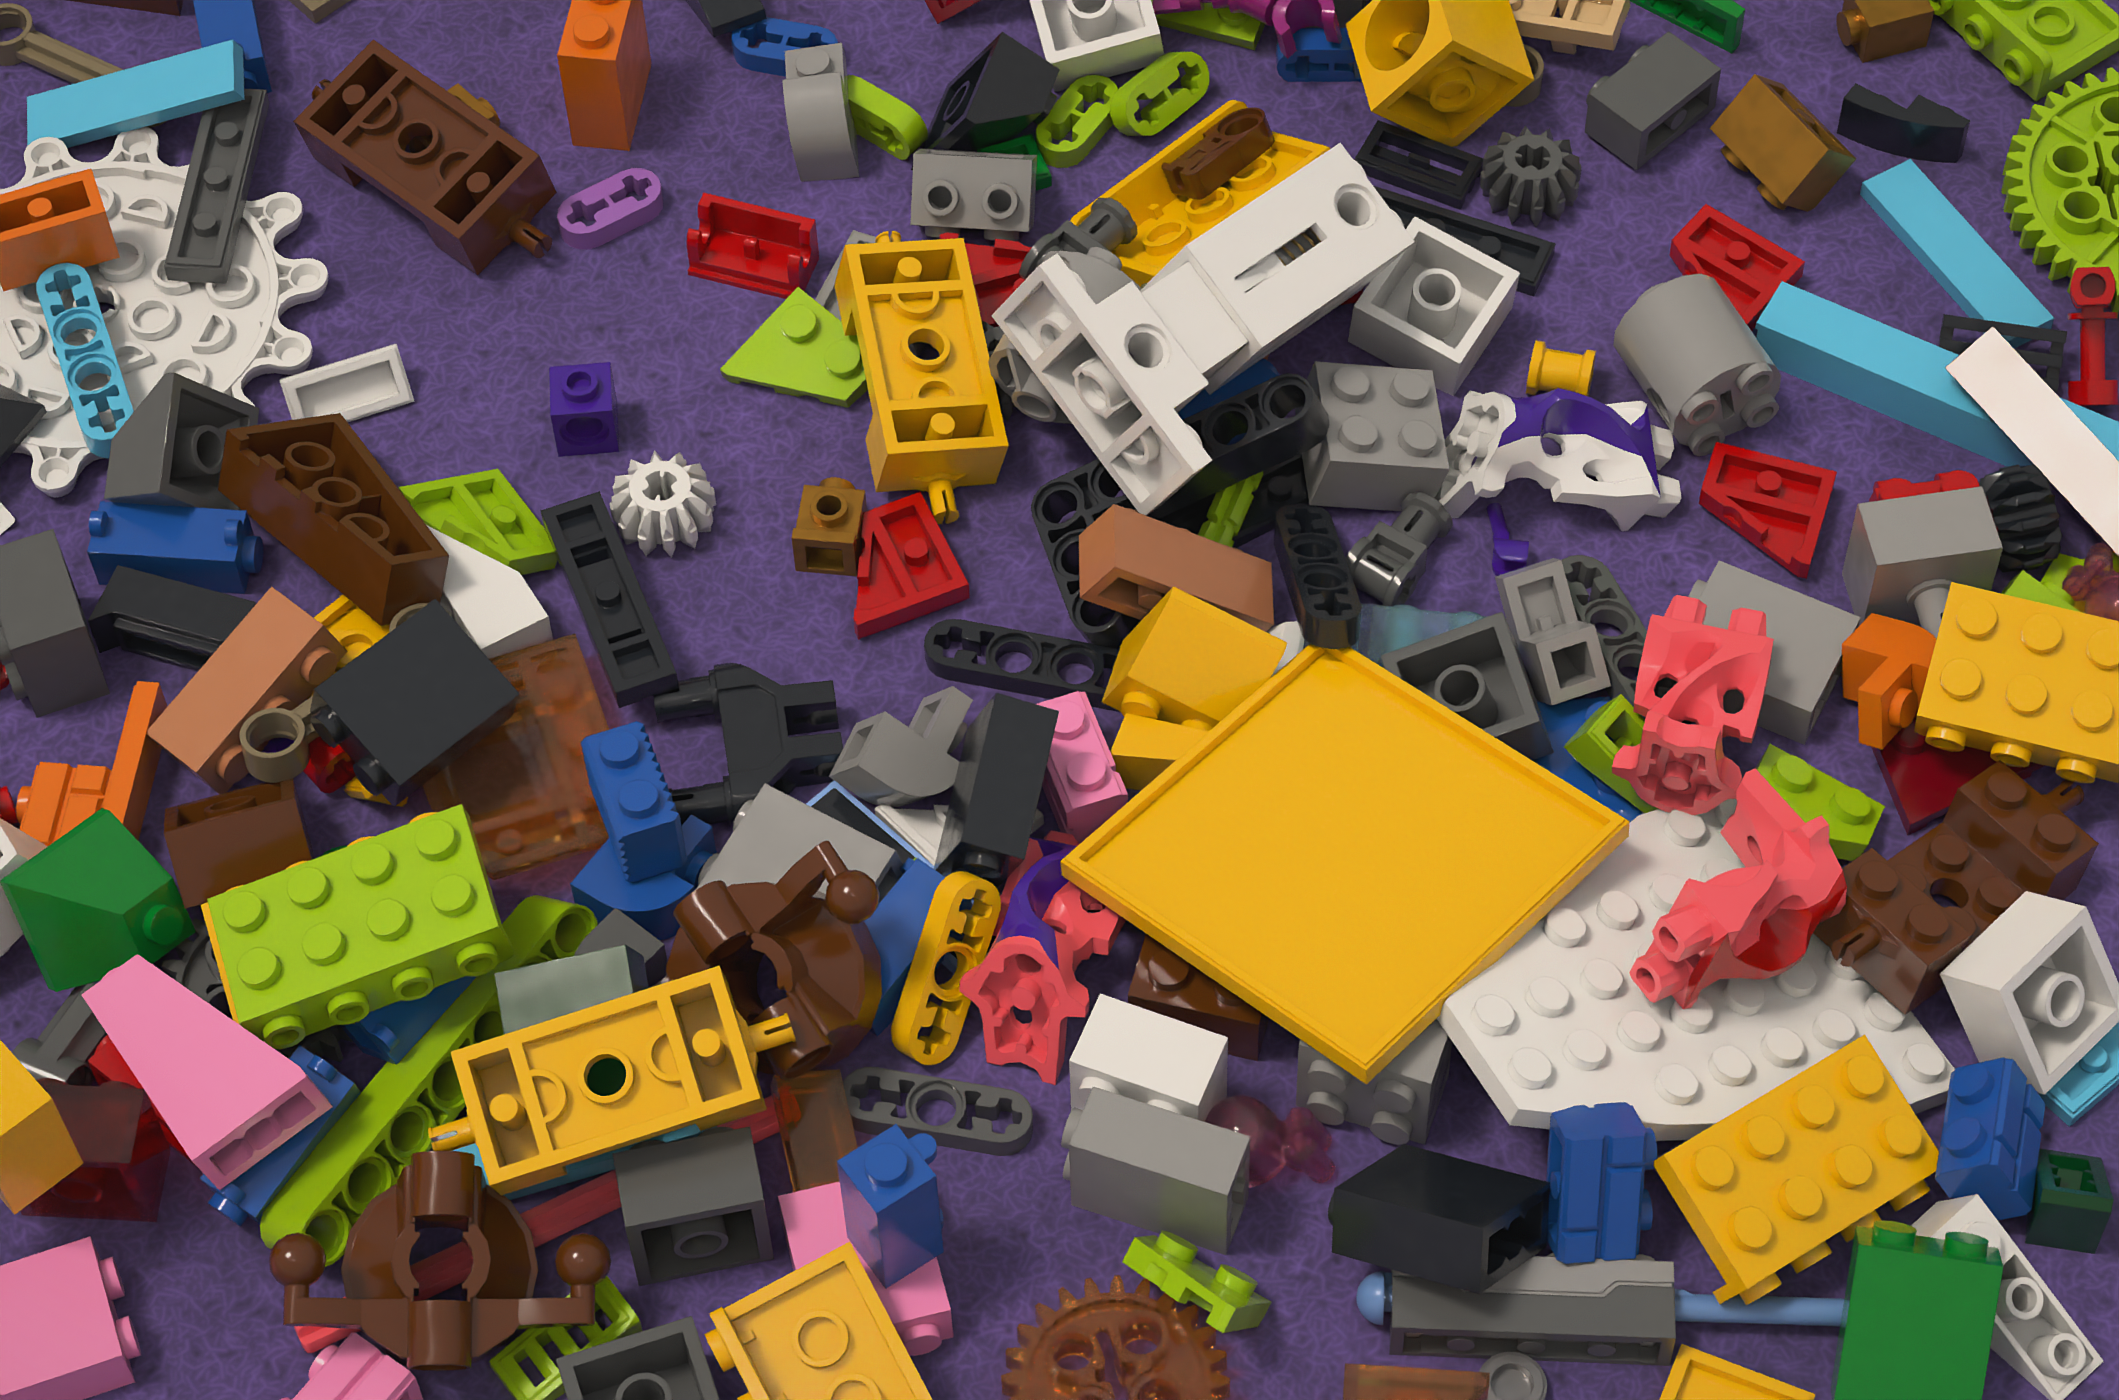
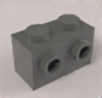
[1585,31,1721,170]

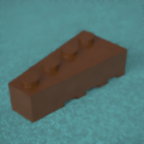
[218,413,449,626]

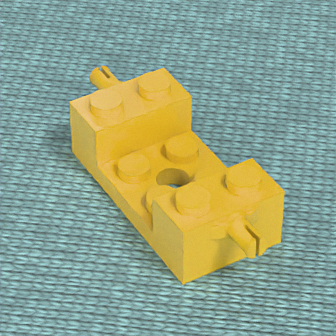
[834,231,1009,524]
[428,966,796,1196]

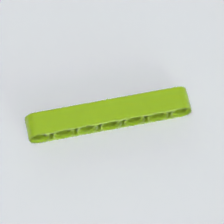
[260,895,598,1267]

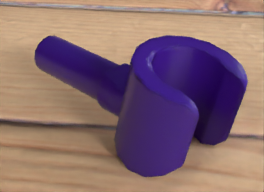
[1486,503,1529,576]

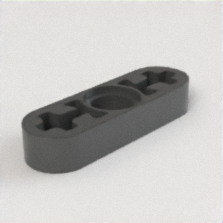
[839,1067,1033,1156]

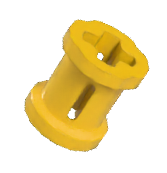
[1526,340,1596,396]

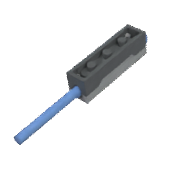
[1356,1253,1844,1366]

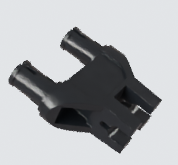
[653,663,843,827]

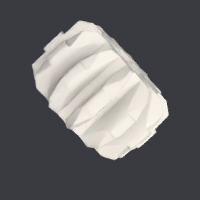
[610,450,716,558]

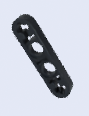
[1274,503,1362,649]
[924,619,1121,712]

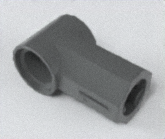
[12,983,107,1119]

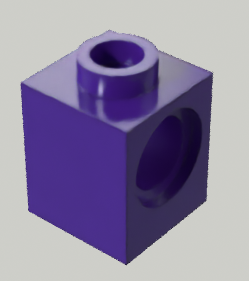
[549,362,619,457]

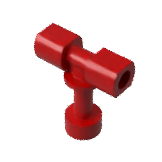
[2067,267,2118,406]

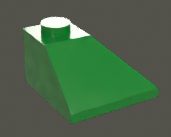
[0,808,196,992]

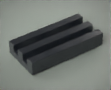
[1354,120,1483,210]
[1938,314,2067,392]

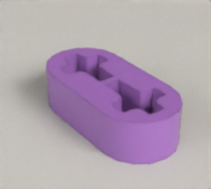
[557,168,663,249]

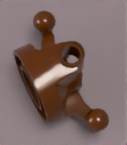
[650,841,882,1081]
[269,1151,611,1371]

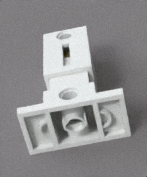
[992,143,1415,516]

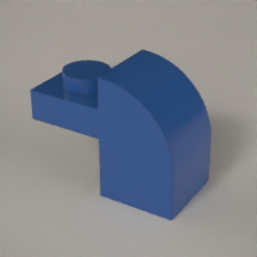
[570,815,717,940]

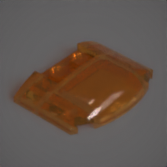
[422,634,609,880]

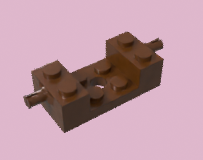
[293,40,557,276]
[1813,760,2099,1015]

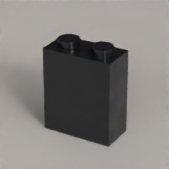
[310,599,520,807]
[934,693,1059,888]
[1328,1144,1550,1294]

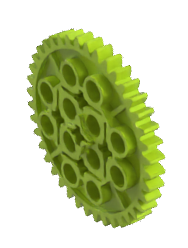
[2001,67,2119,313]

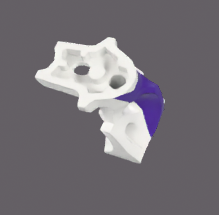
[1435,388,1681,531]

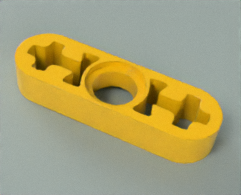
[891,871,1001,1065]

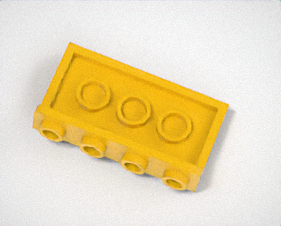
[1070,100,1330,287]
[1914,582,2119,783]
[1653,1034,1939,1305]
[704,1242,932,1400]

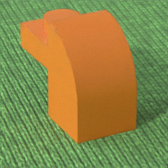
[1842,613,1937,749]

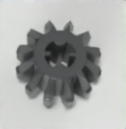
[1480,125,1581,227]

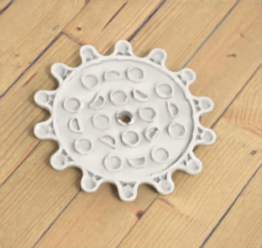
[0,127,329,498]

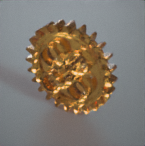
[1001,1275,1230,1400]

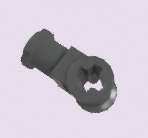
[1019,197,1137,280]
[1345,492,1453,615]

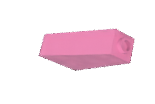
[81,954,333,1191]

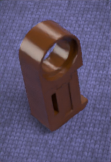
[1162,107,1274,200]

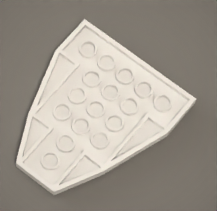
[1437,799,1955,1141]

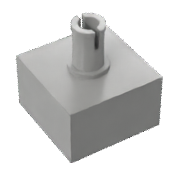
[1842,486,2003,638]

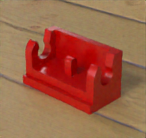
[687,193,819,299]

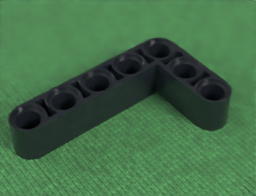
[1031,373,1329,649]

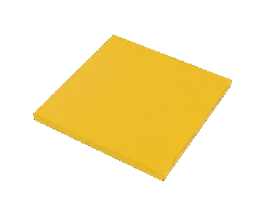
[1060,644,1629,1085]

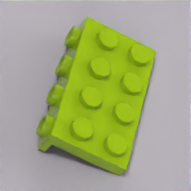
[1929,0,2119,101]
[207,804,514,1049]

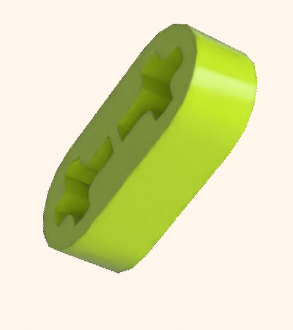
[1110,51,1209,136]
[847,75,928,160]
[1036,75,1118,168]

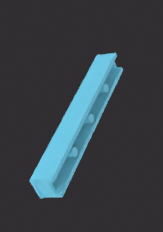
[1755,281,2119,485]

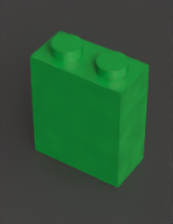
[1831,1220,2003,1400]

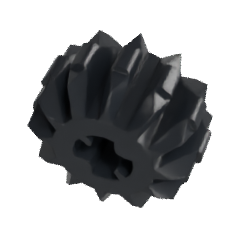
[1979,464,2062,572]

